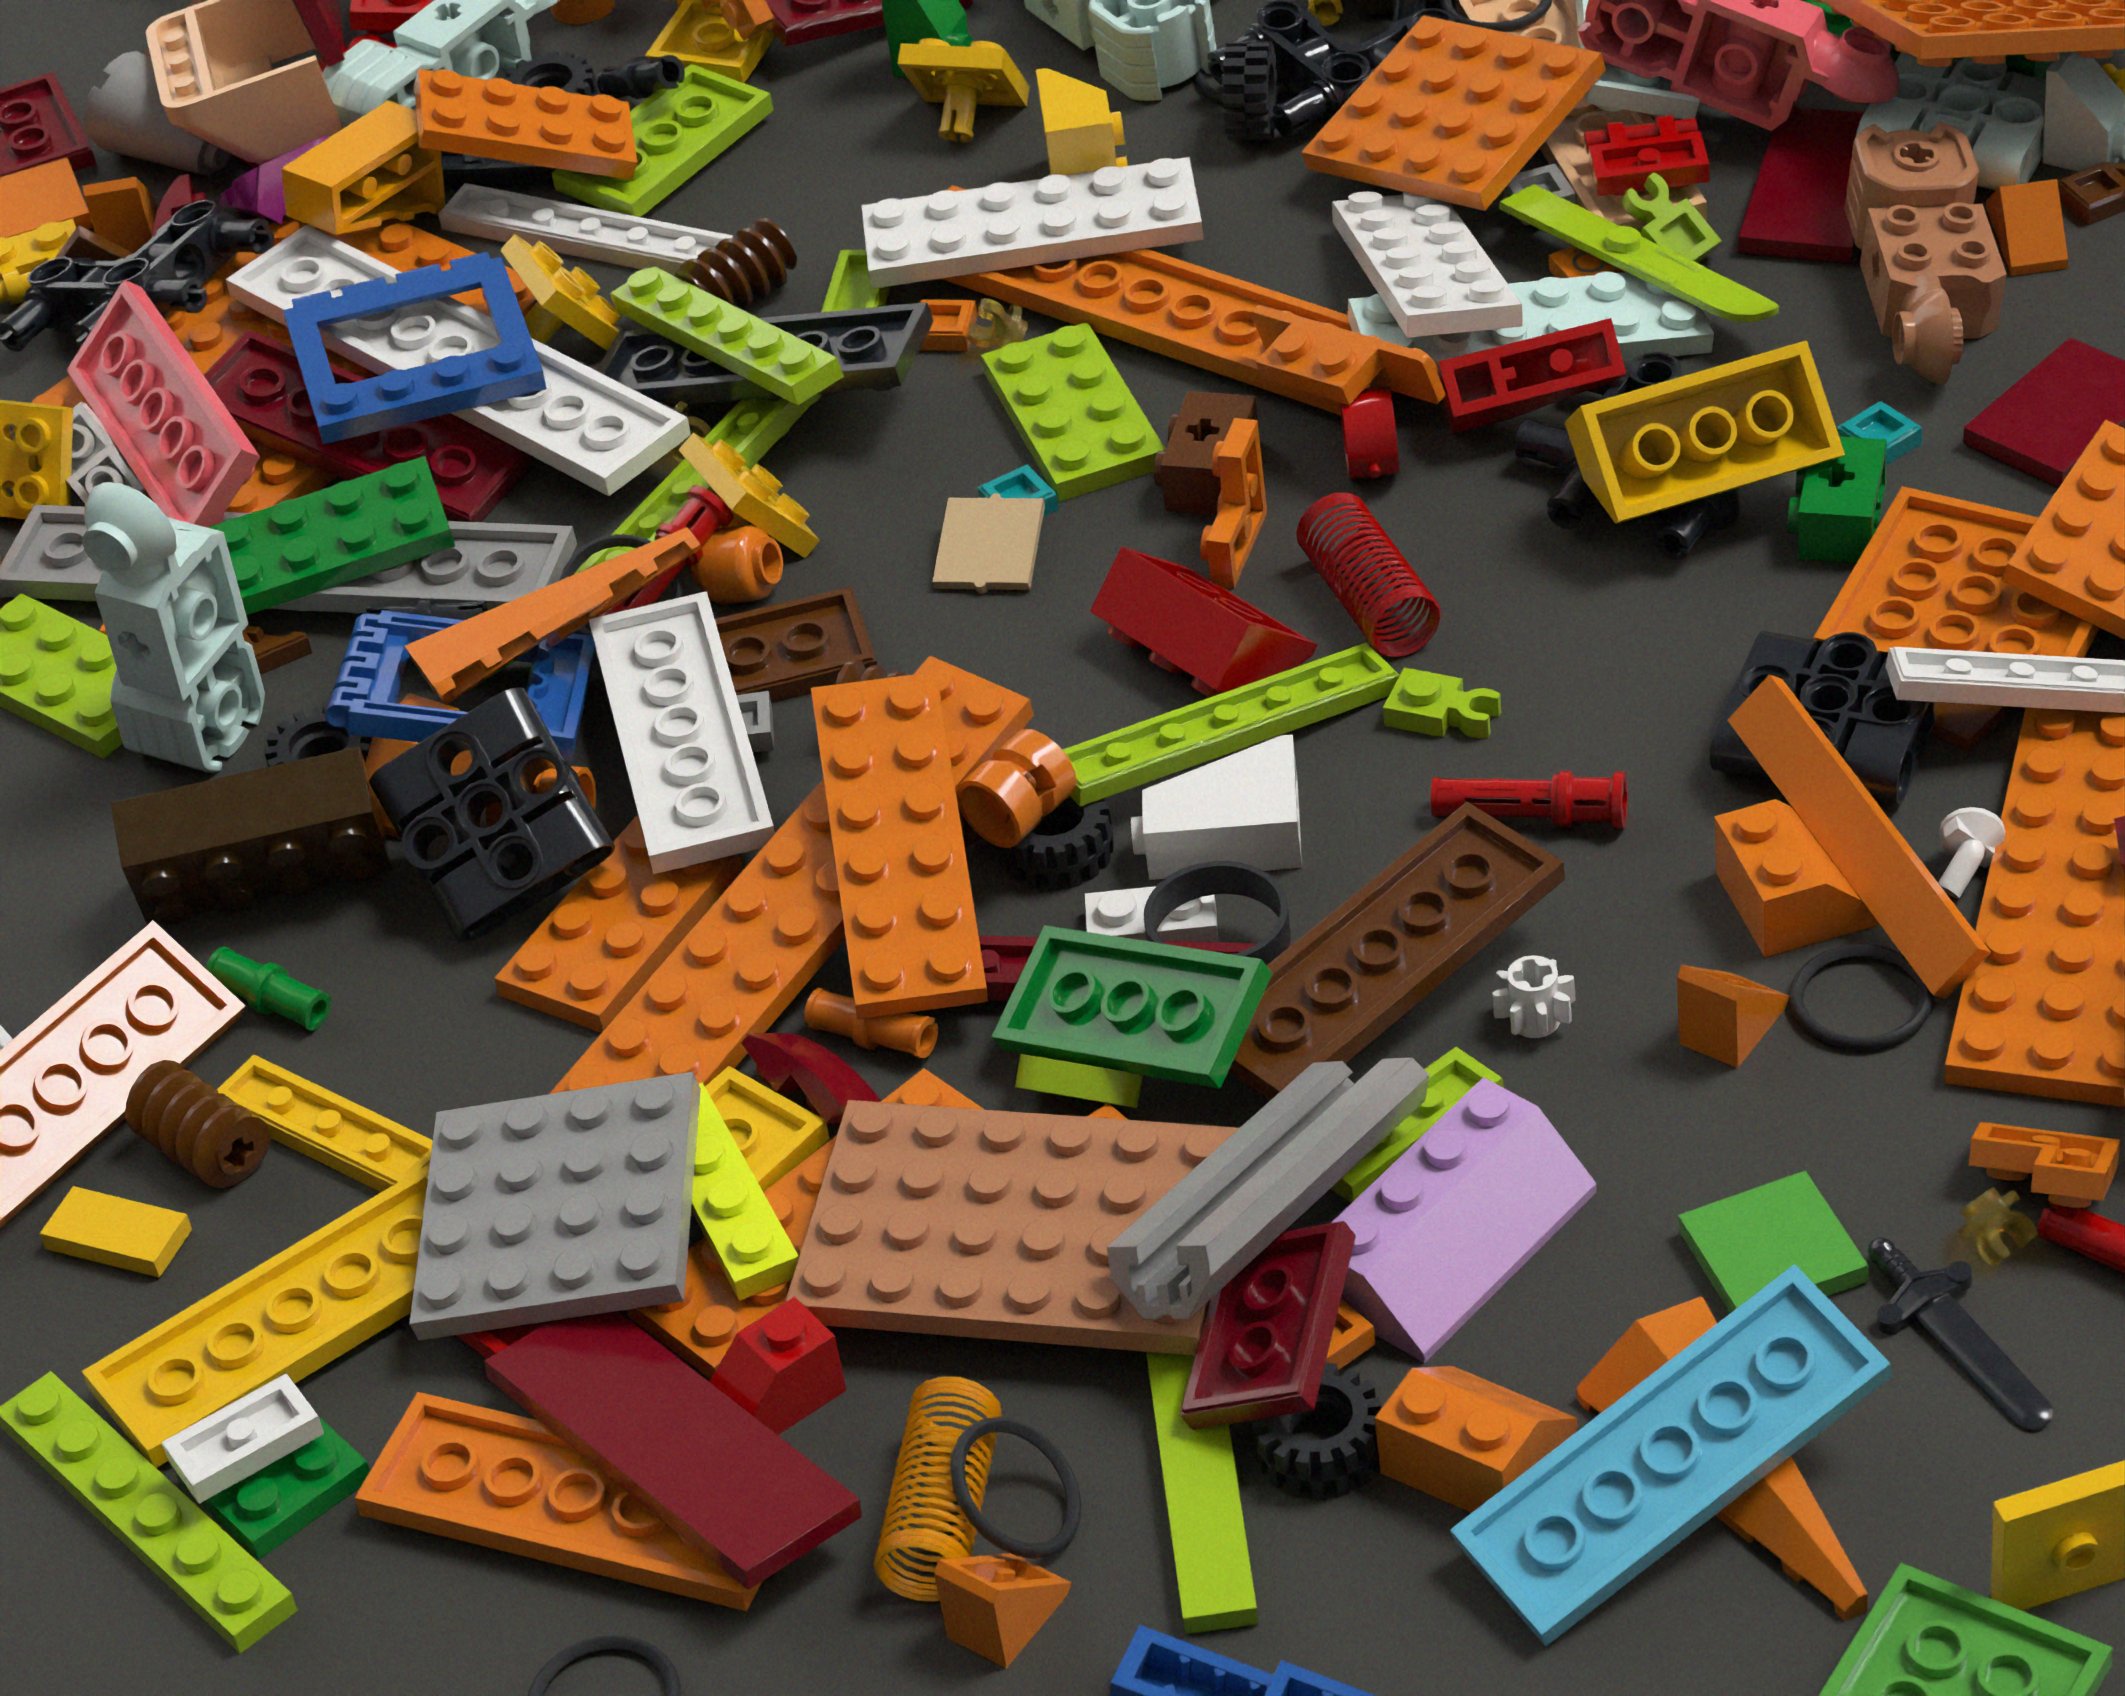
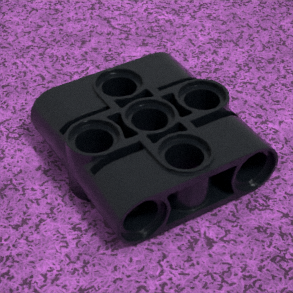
[1710,631,1938,805]
[368,687,615,943]

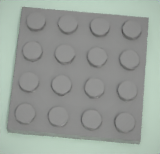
[410,1072,701,1341]

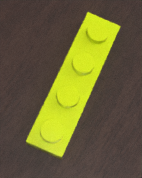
[691,1083,799,1301]

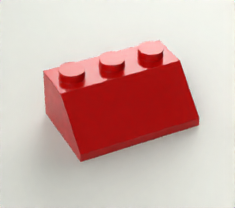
[1089,546,1318,697]

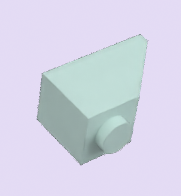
[2043,51,2125,172]

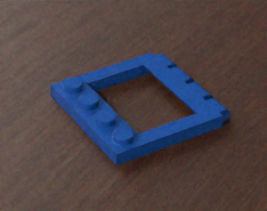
[283,252,547,445]
[325,610,596,761]

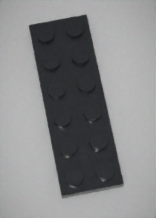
[596,302,934,409]

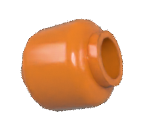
[691,524,783,605]

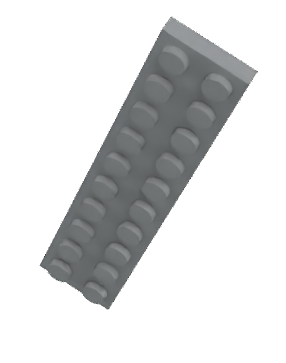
[0,505,577,614]

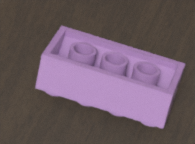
[1332,1077,1597,1363]

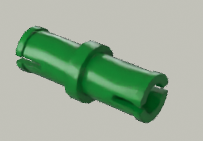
[206,946,332,1031]

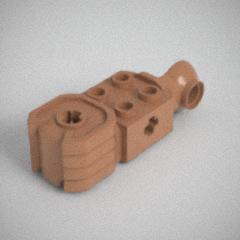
[1844,122,2007,386]

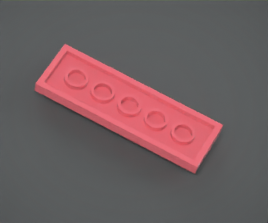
[67,280,260,528]

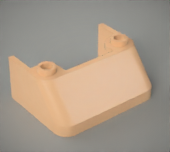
[146,0,344,165]

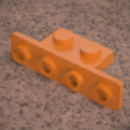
[1250,305,1446,405]

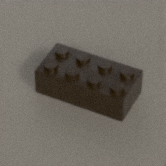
[110,746,392,925]

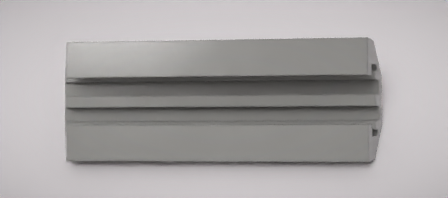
[1107,1057,1430,1319]

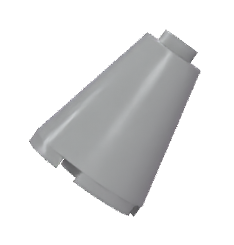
[83,51,232,176]

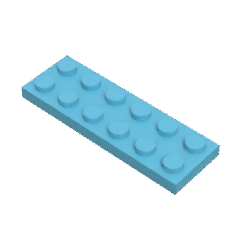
[1450,1264,1893,1647]

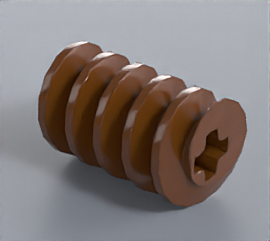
[675,218,797,308]
[126,1060,271,1188]

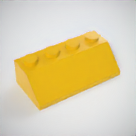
[1565,340,1845,524]

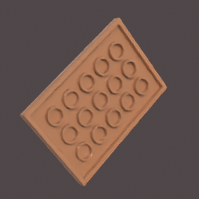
[785,1100,1239,1356]

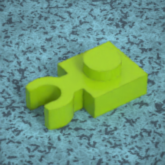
[1622,173,1722,263]
[1383,667,1501,739]

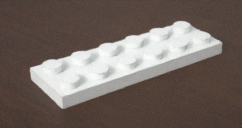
[862,157,1204,288]
[1332,192,1522,338]
[589,591,775,874]

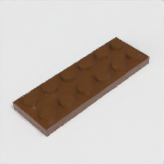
[1229,802,1565,1100]

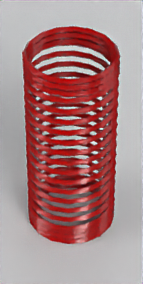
[1296,493,1441,657]

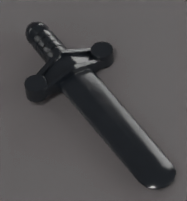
[1868,1237,2053,1430]

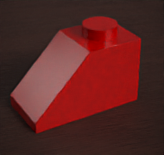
[710,1296,847,1435]

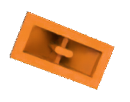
[82,177,156,252]
[1986,179,2068,276]
[1677,965,1790,1068]
[934,1553,1072,1669]

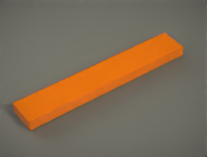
[1727,674,1991,999]

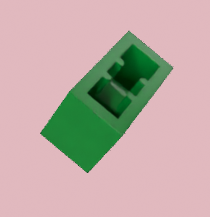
[1788,436,1887,563]

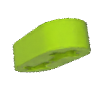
[1015,1054,1143,1108]

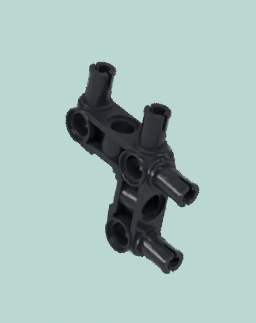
[1207,0,1455,138]
[0,200,274,352]
[1515,352,1740,560]

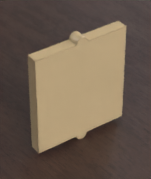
[932,493,1045,594]

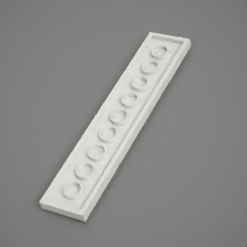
[226,224,691,496]

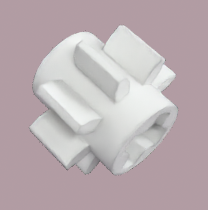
[1492,955,1576,1038]

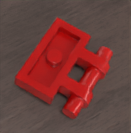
[1584,115,1710,197]

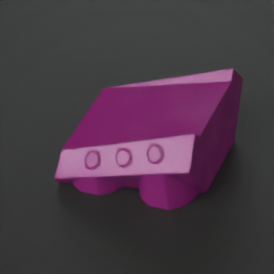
[220,136,328,225]

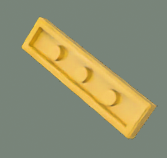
[217,1054,433,1192]

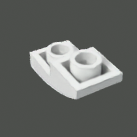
[66,402,145,503]

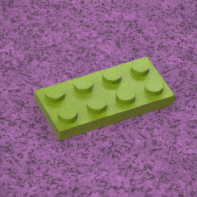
[552,64,774,217]
[981,322,1166,502]
[0,593,123,759]

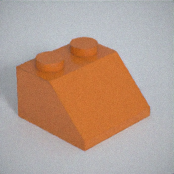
[1714,799,1880,958]
[1375,1366,1578,1513]

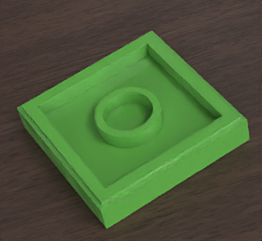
[1678,1170,1868,1313]

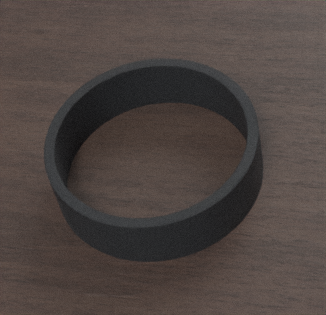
[1144,861,1291,966]

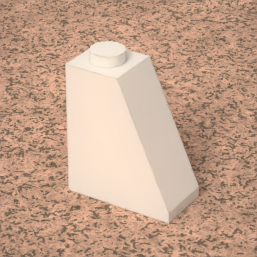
[1131,735,1302,880]

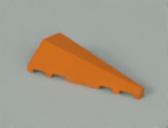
[405,527,701,705]
[1576,1296,1868,1621]

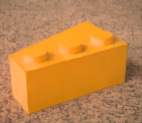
[281,100,446,235]

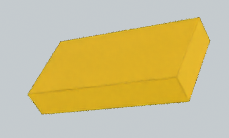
[39,1186,192,1278]

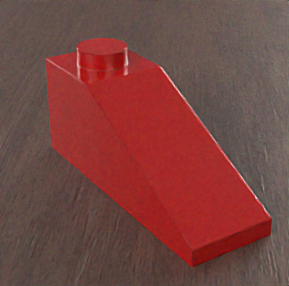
[1438,318,1627,434]

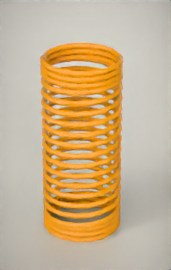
[873,1376,1002,1602]

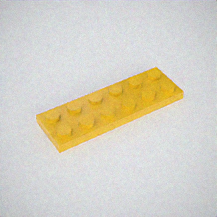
[81,1163,430,1468]

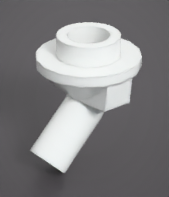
[1938,807,2006,899]

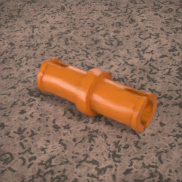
[804,988,938,1058]

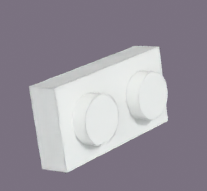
[1085,886,1219,942]
[161,1374,324,1504]

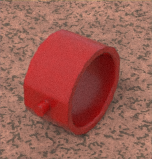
[1340,386,1400,480]

